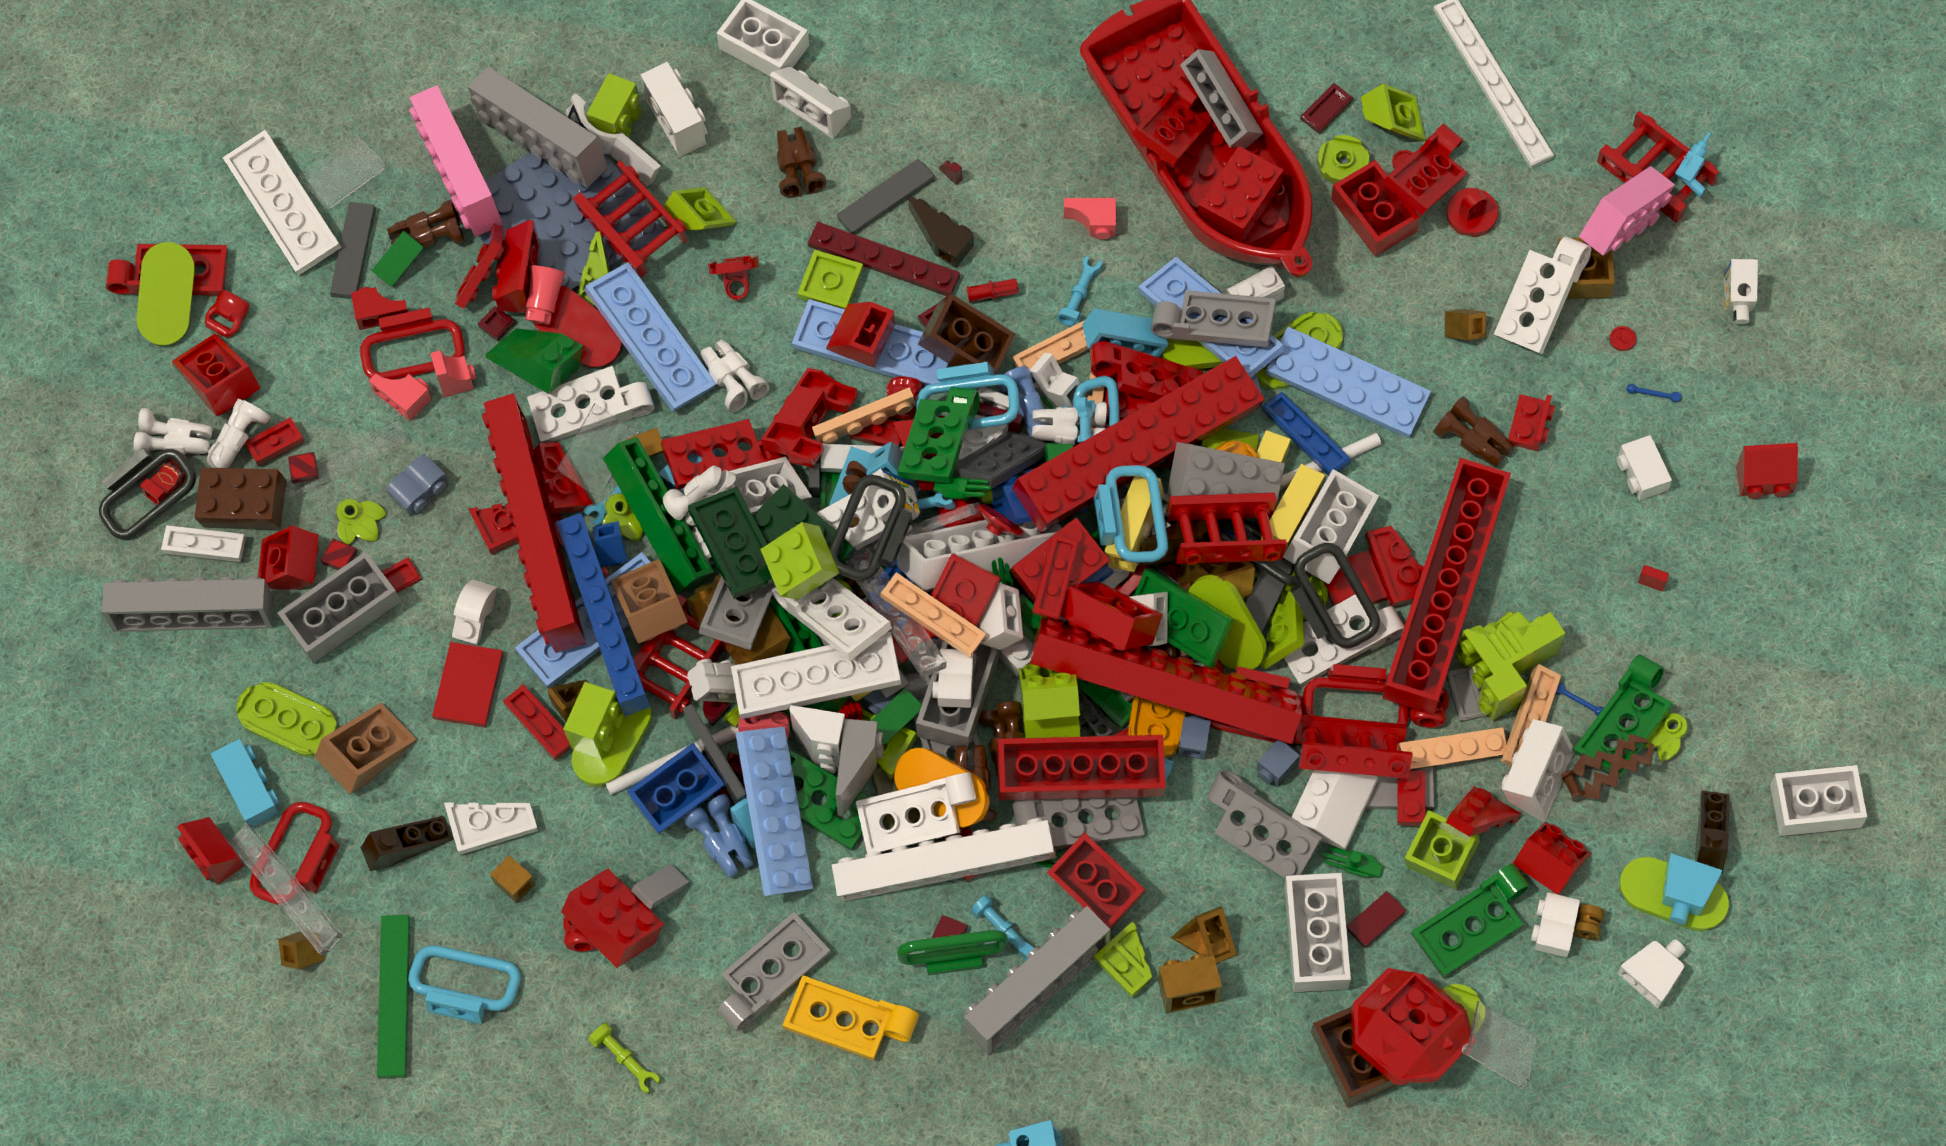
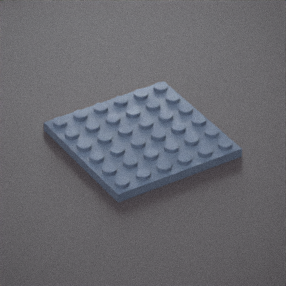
[461,152,665,292]

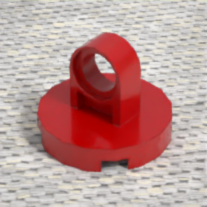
[1446,188,1498,237]
[708,255,760,300]

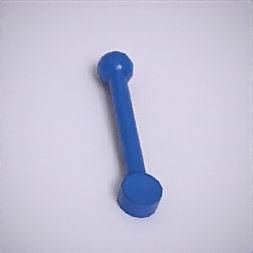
[1626,383,1681,403]
[1556,683,1603,716]

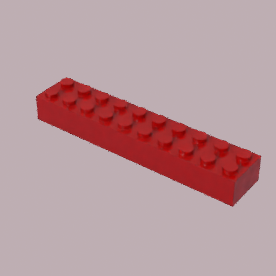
[1012,356,1265,533]
[482,393,586,653]
[1382,458,1511,715]
[1030,617,1302,744]

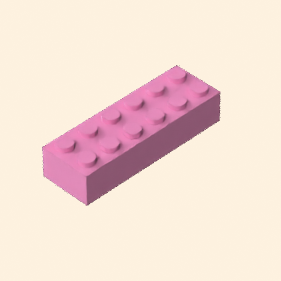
[409,85,503,237]

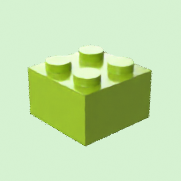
[586,73,642,138]
[760,522,839,600]
[563,682,624,760]
[1404,810,1480,890]

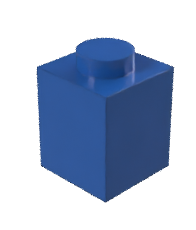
[593,521,627,567]

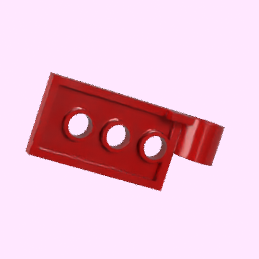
[1131,76,1210,166]
[1383,123,1468,215]
[105,244,229,296]
[1090,341,1203,401]
[661,419,789,490]

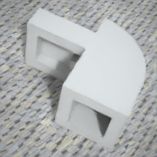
[1030,352,1088,407]
[452,579,497,645]

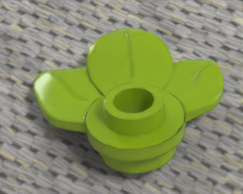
[602,493,643,541]
[336,499,386,545]
[1644,713,1688,762]

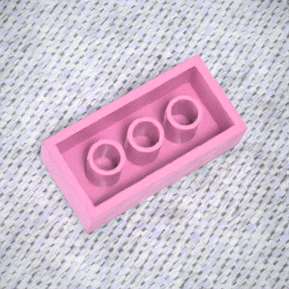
[1579,166,1675,255]

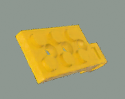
[782,975,920,1061]

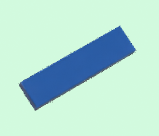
[1262,392,1351,476]

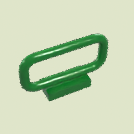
[897,930,1008,976]

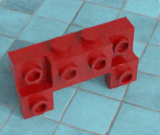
[761,368,859,467]

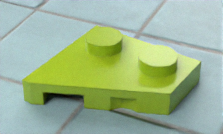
[1093,922,1152,998]

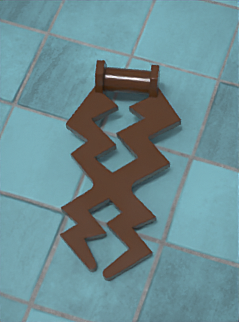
[1561,734,1655,802]

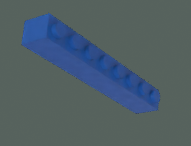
[556,513,651,716]

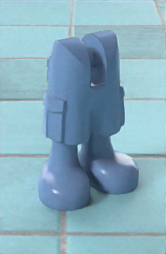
[997,366,1051,437]
[683,794,754,878]

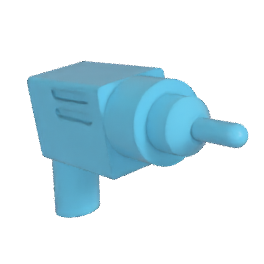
[1675,132,1711,198]

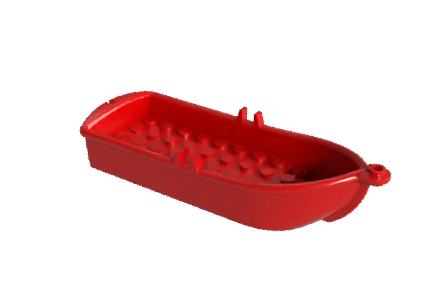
[1080,0,1313,277]

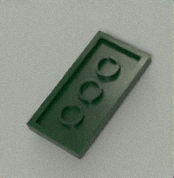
[753,484,857,590]
[688,486,774,599]

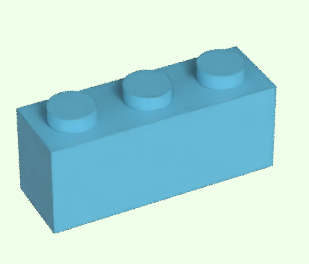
[1082,308,1168,357]
[210,739,280,829]

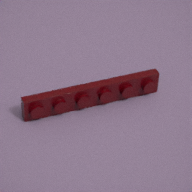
[807,221,960,296]

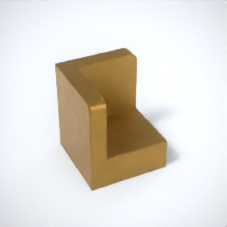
[1445,309,1486,340]
[627,427,663,458]
[490,856,535,903]
[278,930,324,969]

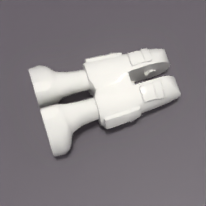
[700,339,770,413]
[206,399,271,468]
[1032,402,1107,446]
[134,408,213,455]
[663,465,736,525]

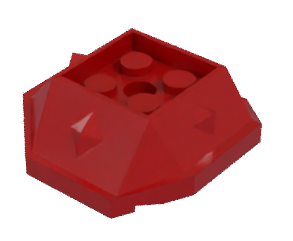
[1351,968,1474,1085]

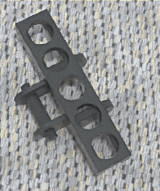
[1078,689,1113,736]

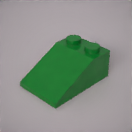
[485,328,583,394]

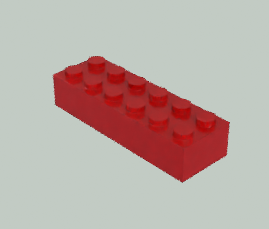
[997,735,1166,801]

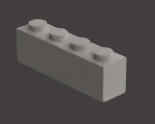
[1180,49,1264,149]

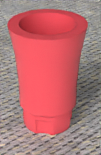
[525,265,566,325]

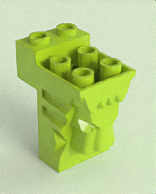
[1456,611,1566,722]
[1018,664,1080,738]

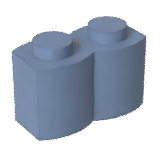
[386,454,448,516]

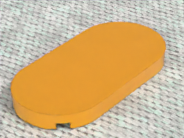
[1128,696,1186,758]
[894,748,989,827]

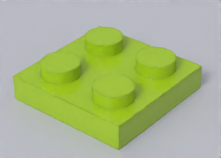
[797,250,864,309]

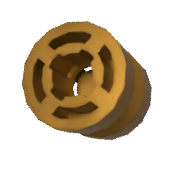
[1573,904,1606,941]

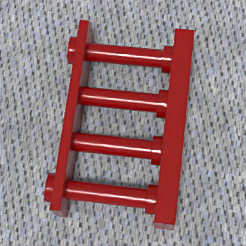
[1597,111,1719,223]
[573,160,688,278]
[1166,492,1287,565]
[634,594,727,719]
[1294,715,1413,779]

